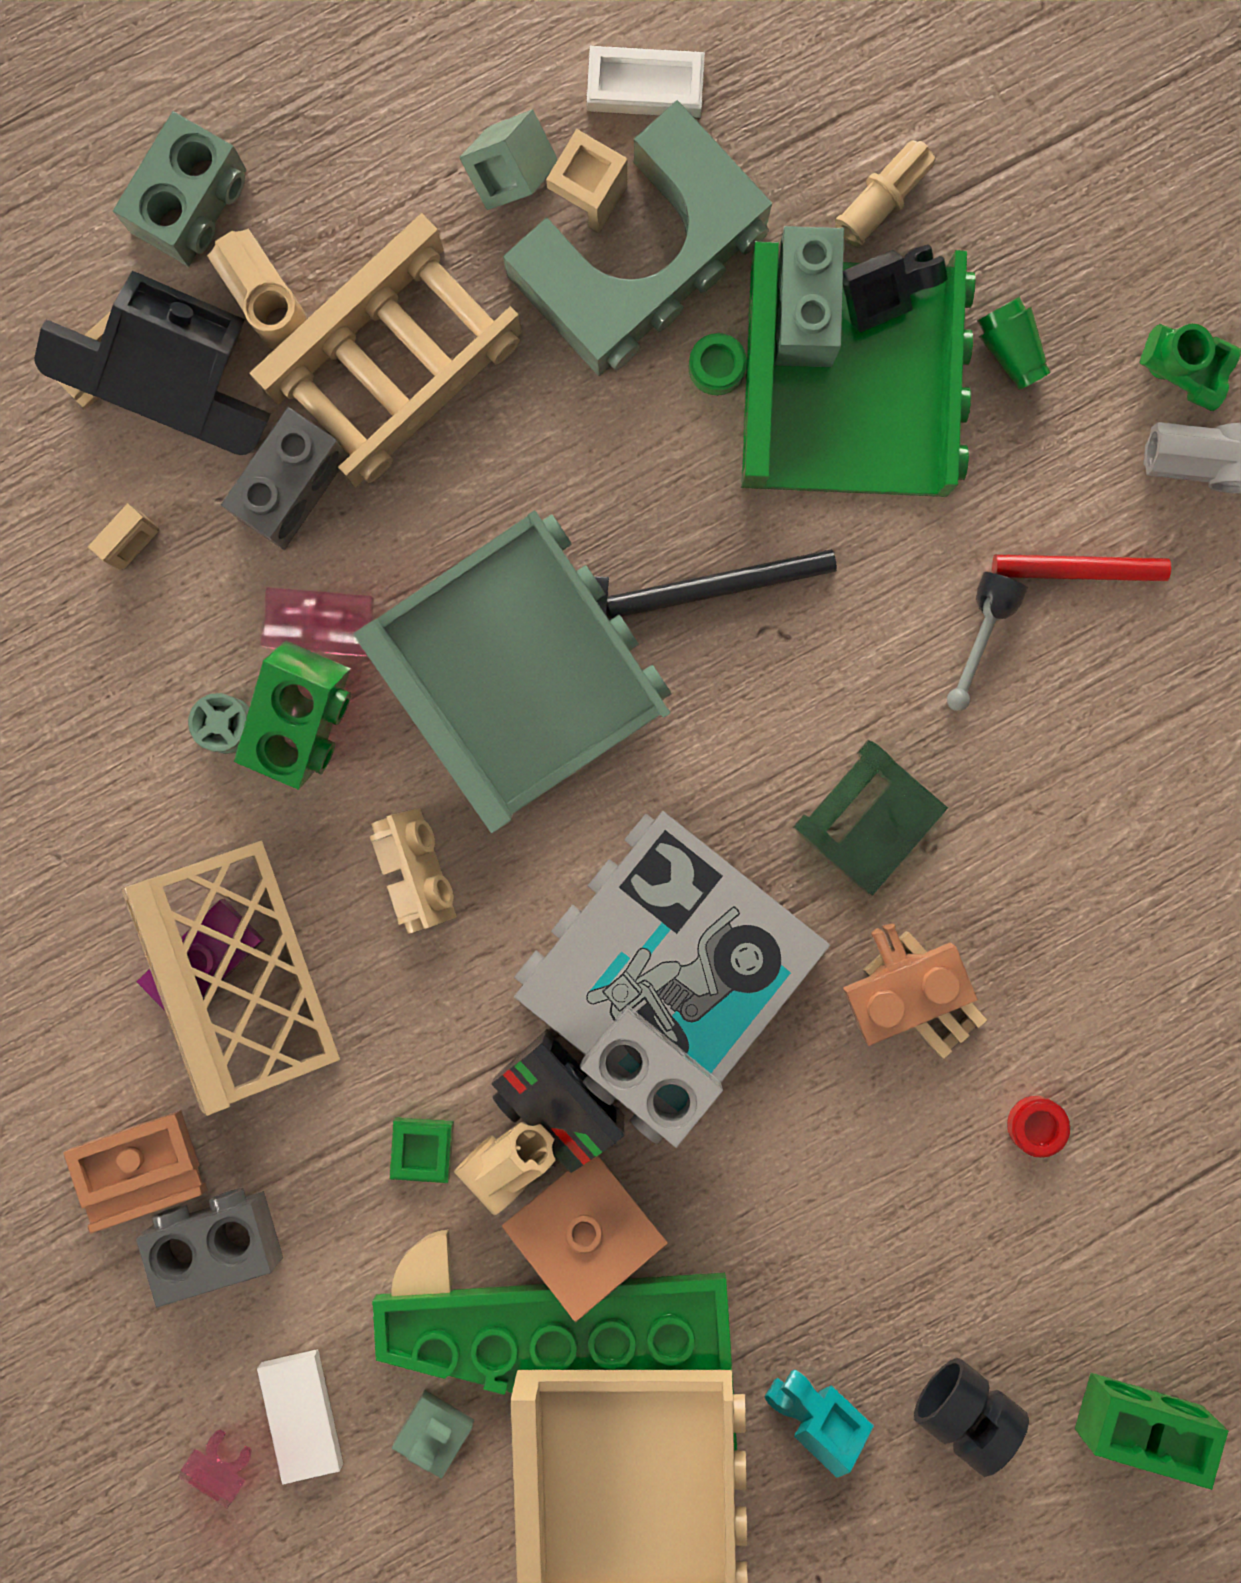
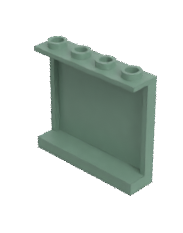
[353,510,672,834]

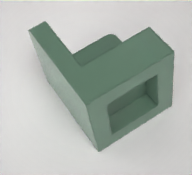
[459,109,558,210]

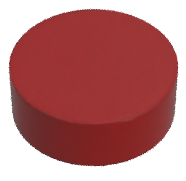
[1007,1096,1070,1158]

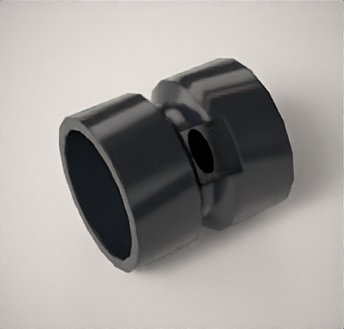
[914,1358,1029,1477]

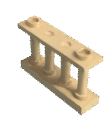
[250,213,522,488]

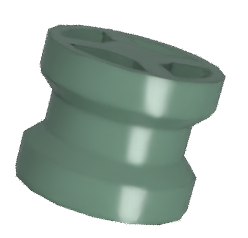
[188,693,250,754]

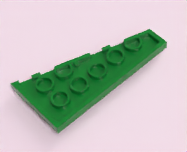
[372,1272,737,1450]

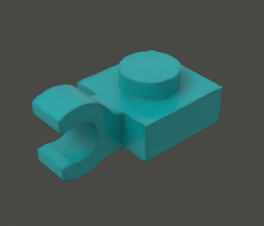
[764,1369,874,1478]

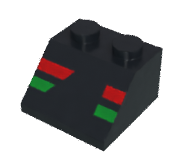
[491,1029,625,1173]

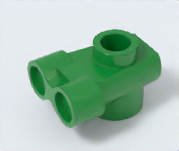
[1139,323,1241,411]

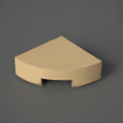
[391,1229,452,1296]

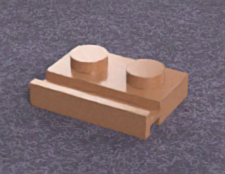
[63,1110,208,1234]

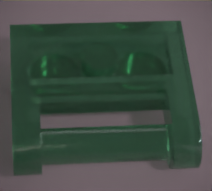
[792,740,948,896]

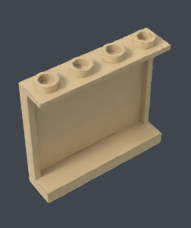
[511,1370,748,1583]

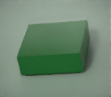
[389,1117,454,1183]

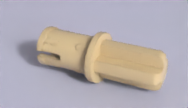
[835,141,935,247]

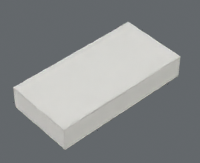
[587,46,705,118]
[257,1349,343,1485]

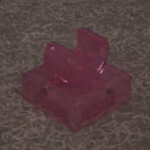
[178,1429,252,1508]

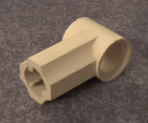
[207,229,307,350]
[454,1122,555,1216]

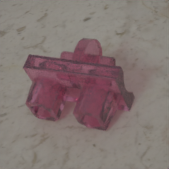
[261,587,374,656]

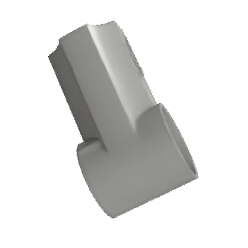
[1143,422,1241,494]

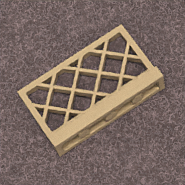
[121,840,340,1116]

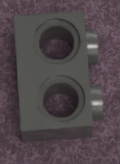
[221,407,349,551]
[136,1188,283,1308]

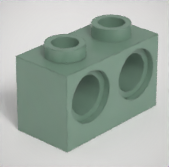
[113,111,247,267]
[774,226,844,367]

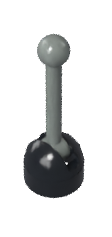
[947,572,1028,711]

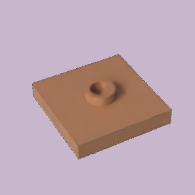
[502,1156,668,1322]

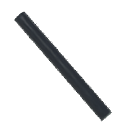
[607,549,837,619]

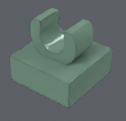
[392,1390,474,1479]

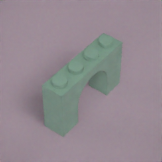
[503,100,772,376]

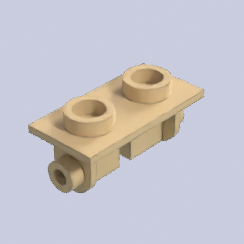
[369,808,457,934]

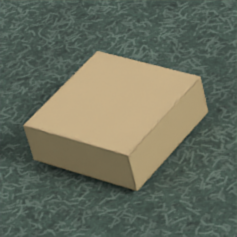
[88,503,159,570]

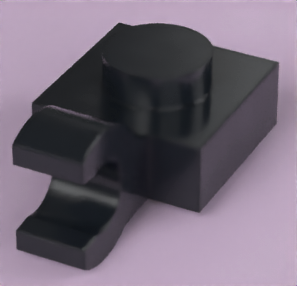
[843,245,948,333]

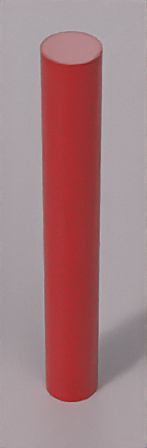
[992,554,1171,581]

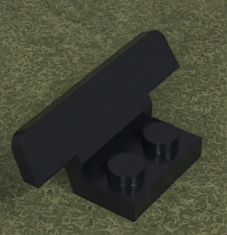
[34,271,271,455]

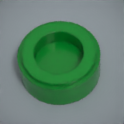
[688,333,747,396]

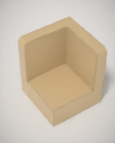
[546,129,628,233]

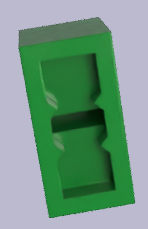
[234,640,351,790]
[1075,1372,1229,1490]

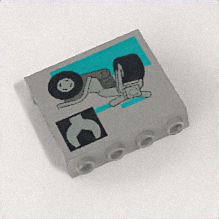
[514,811,830,1113]

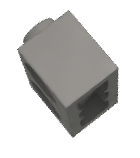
[580,1005,723,1148]

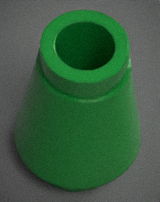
[977,296,1051,390]

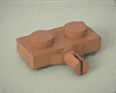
[843,924,978,1046]

